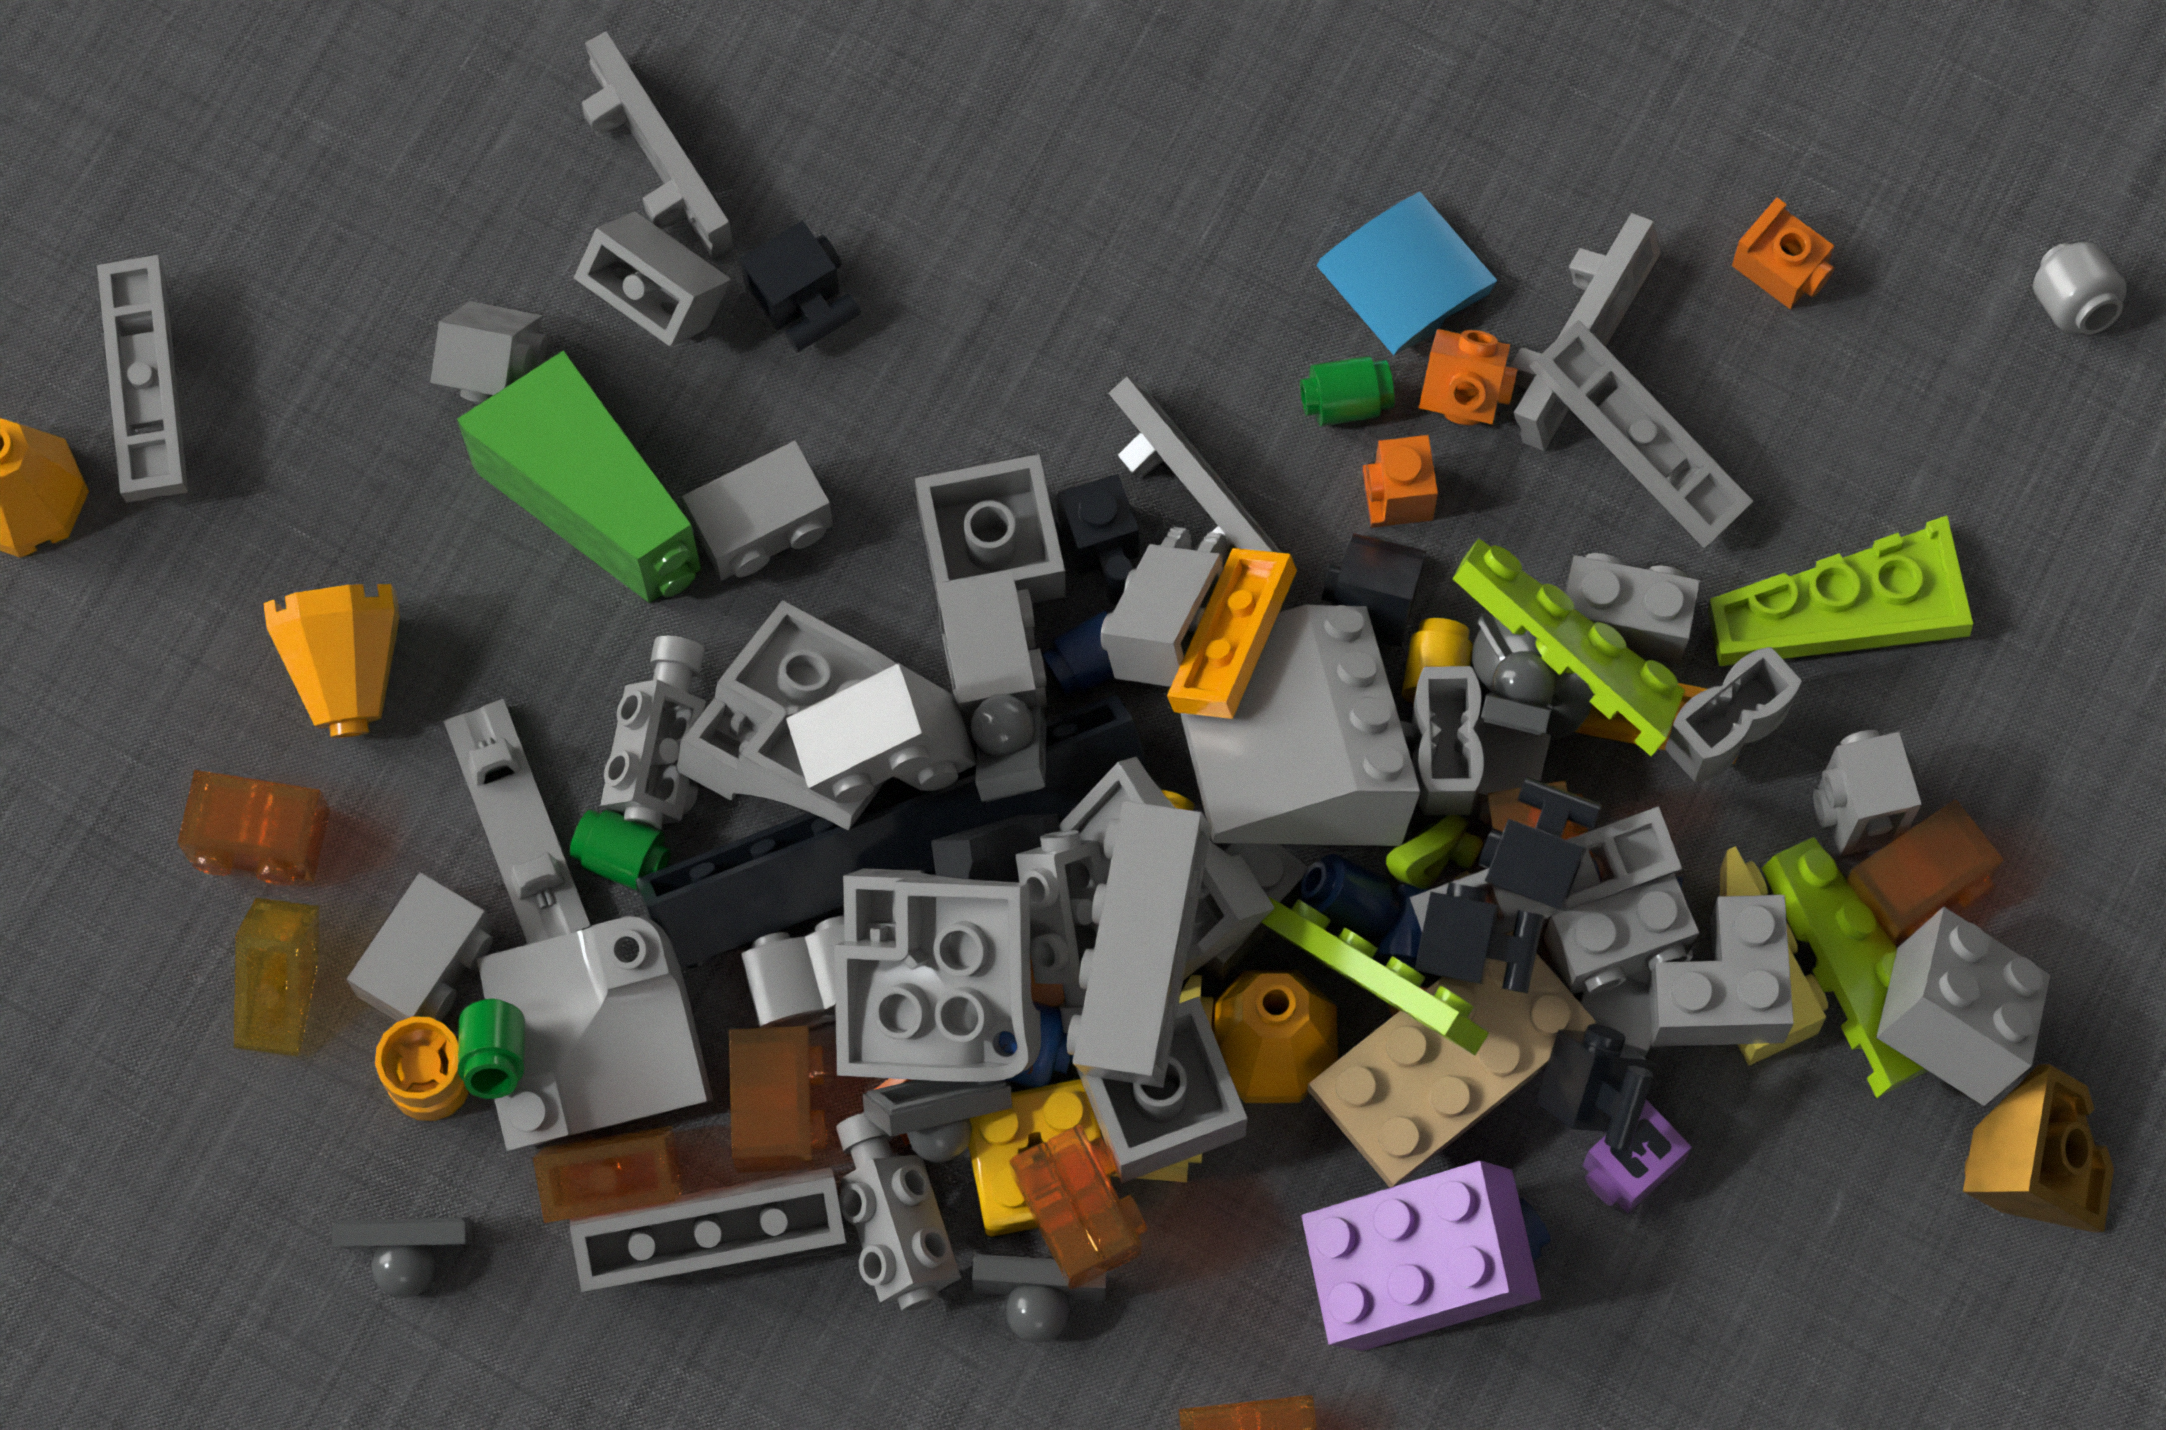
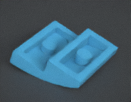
[1316,191,1498,356]

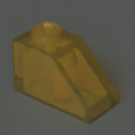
[234,898,319,1056]

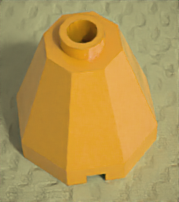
[0,418,89,558]
[263,584,400,738]
[1211,970,1338,1103]

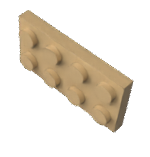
[1307,931,1596,1188]

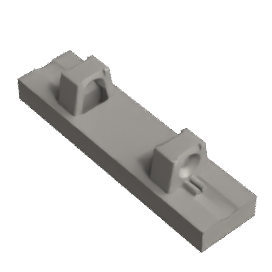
[582,31,734,259]
[1510,213,1661,451]
[97,255,188,503]
[1529,319,1753,548]
[1108,377,1298,573]
[444,699,591,944]
[1410,806,1682,934]

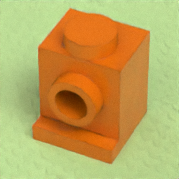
[1732,197,1835,309]
[1362,435,1438,528]

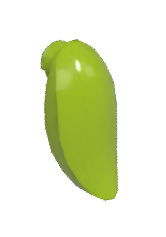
[1386,815,1483,890]

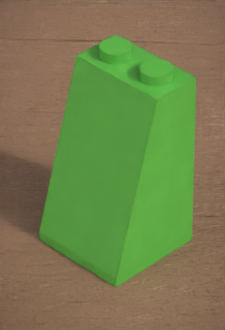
[457,351,701,603]

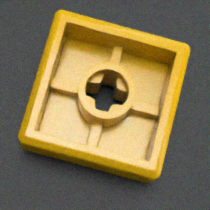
[968,1079,1114,1237]

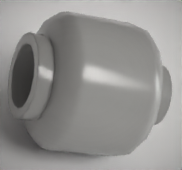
[2033,242,2127,335]

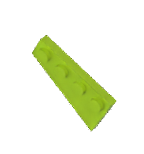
[1708,515,1973,666]
[1453,538,1685,757]
[1761,837,1928,1098]
[1261,896,1489,1056]

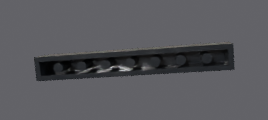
[635,694,1152,969]

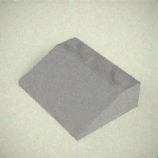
[1180,605,1420,846]

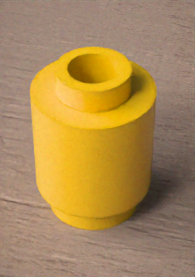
[1402,618,1473,708]

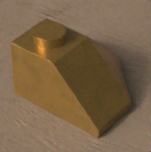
[1963,1064,2114,1232]

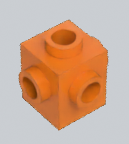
[1419,329,1518,425]

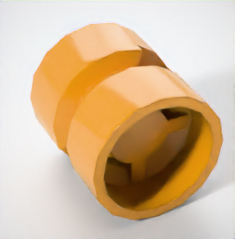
[375,1016,469,1121]

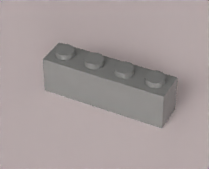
[1067,801,1212,1088]
[570,1167,846,1292]

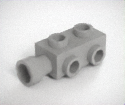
[600,636,706,831]
[1015,830,1110,1033]
[836,1113,961,1313]

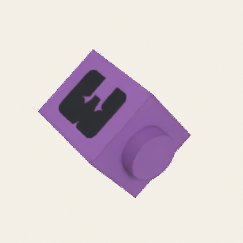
[1582,1099,1692,1213]

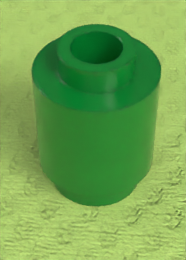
[1300,356,1395,427]
[570,809,671,892]
[458,998,525,1099]

